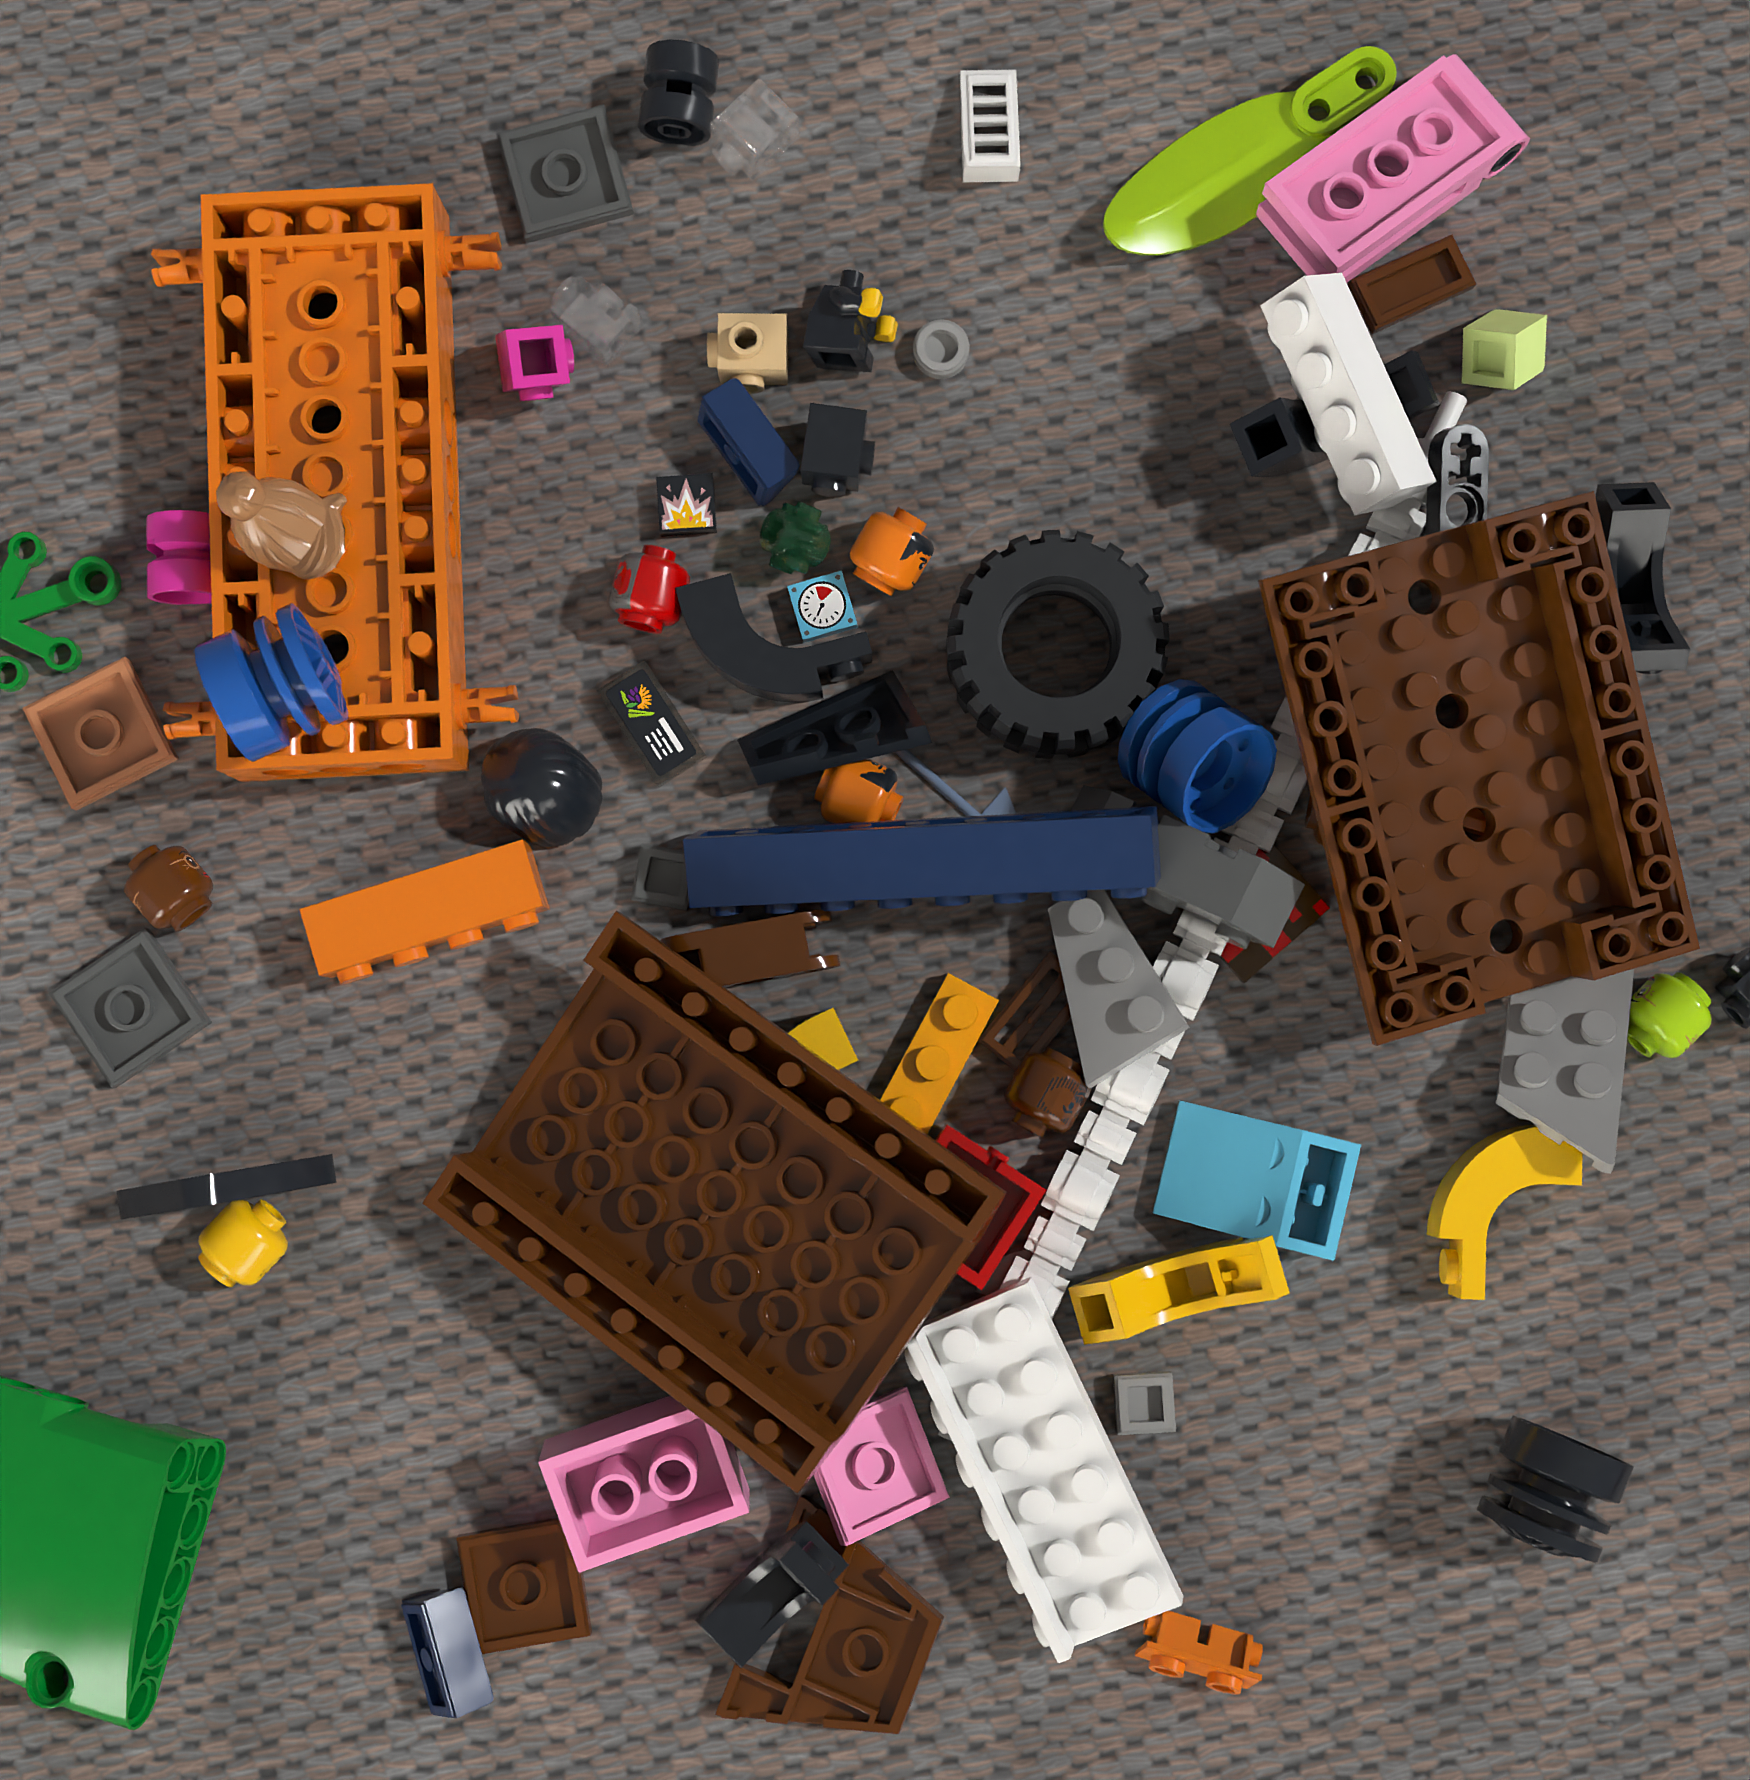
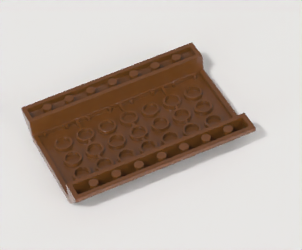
[422,911,1007,1494]

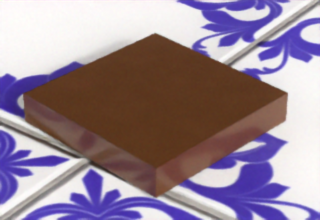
[456,1518,592,1654]

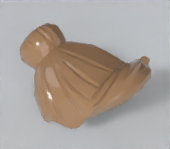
[216,472,347,579]

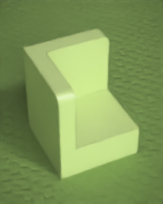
[1462,309,1547,390]

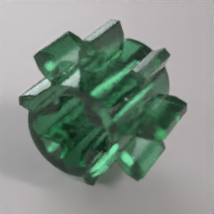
[760,501,831,574]

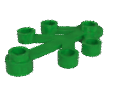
[0,531,122,692]

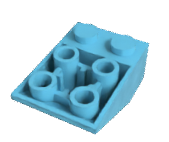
[1152,1101,1361,1261]

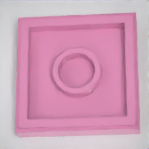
[814,1387,950,1546]

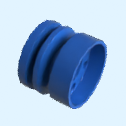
[194,603,349,762]
[1118,679,1277,833]

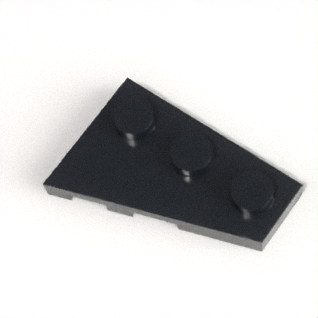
[737,670,932,786]

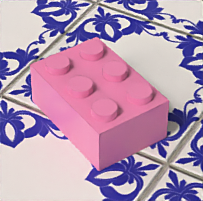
[538,1396,749,1573]

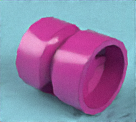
[146,510,212,605]

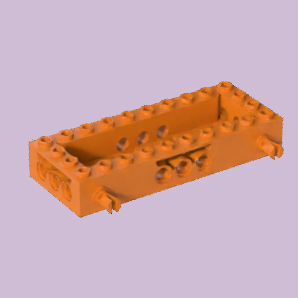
[151,183,519,782]

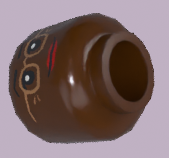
[124,845,213,932]

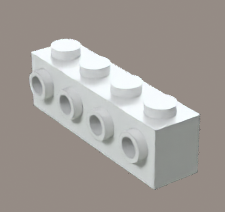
[1260,273,1437,515]

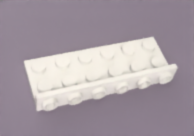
[905,1277,1184,1663]

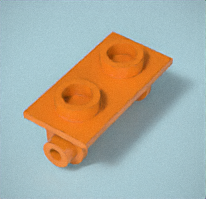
[1135,1611,1263,1694]

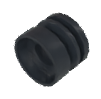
[1477,1416,1634,1563]

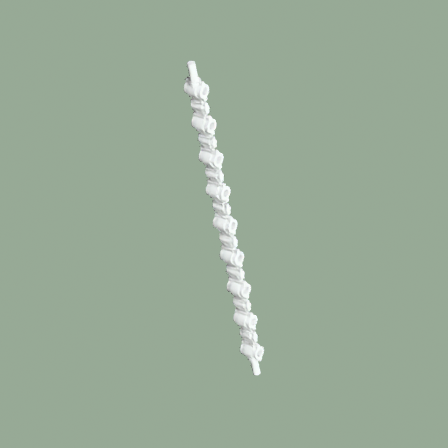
[999,391,1467,1319]

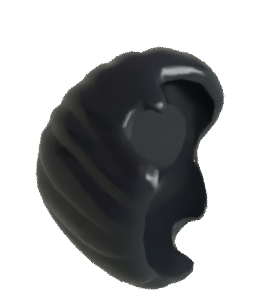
[481,728,603,847]

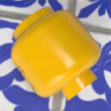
[198,1199,288,1287]

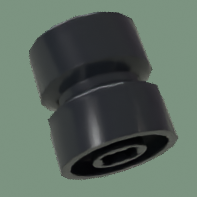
[638,39,719,146]

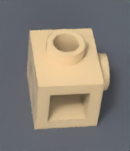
[707,313,788,394]

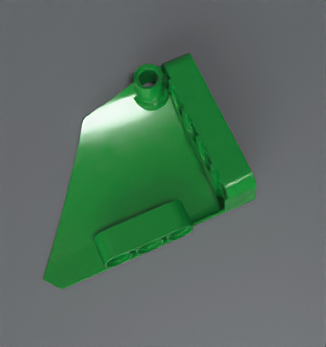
[0,1375,226,1730]

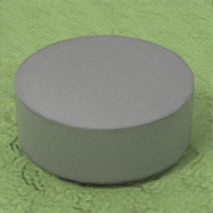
[913,320,969,379]

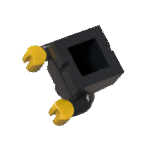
[803,270,898,373]

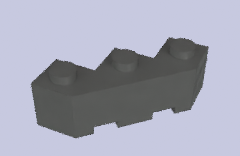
[1071,785,1305,949]

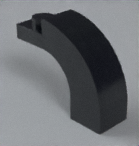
[1230,350,1440,477]
[1595,482,1690,674]
[675,573,872,703]
[696,1521,849,1668]

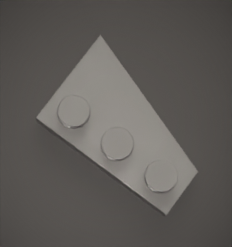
[1048,890,1190,1089]

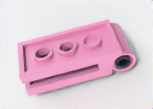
[1256,54,1530,283]

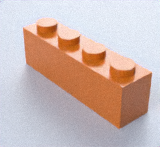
[299,839,550,985]

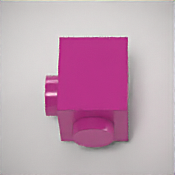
[495,325,574,401]

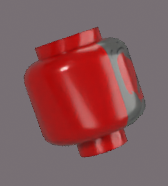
[609,545,690,634]

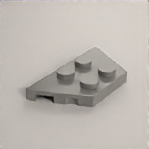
[1496,969,1634,1174]

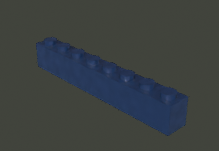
[683,806,1161,916]

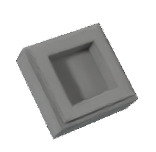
[1113,1371,1176,1435]

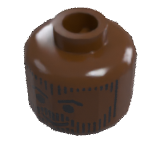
[1004,1047,1091,1138]

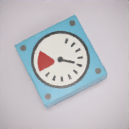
[787,570,858,643]

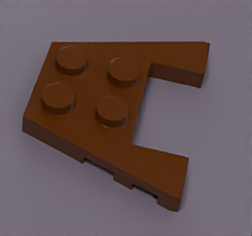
[715,1495,944,1734]

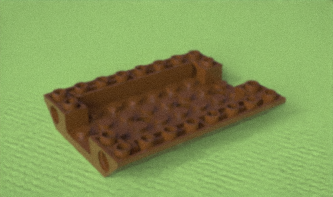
[1258,491,1700,1046]

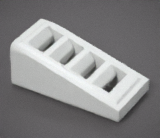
[960,70,1020,182]

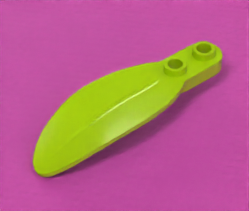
[1103,46,1397,256]

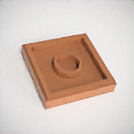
[22,657,179,811]

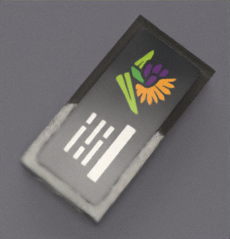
[597,660,707,788]

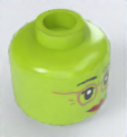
[1627,972,1712,1058]

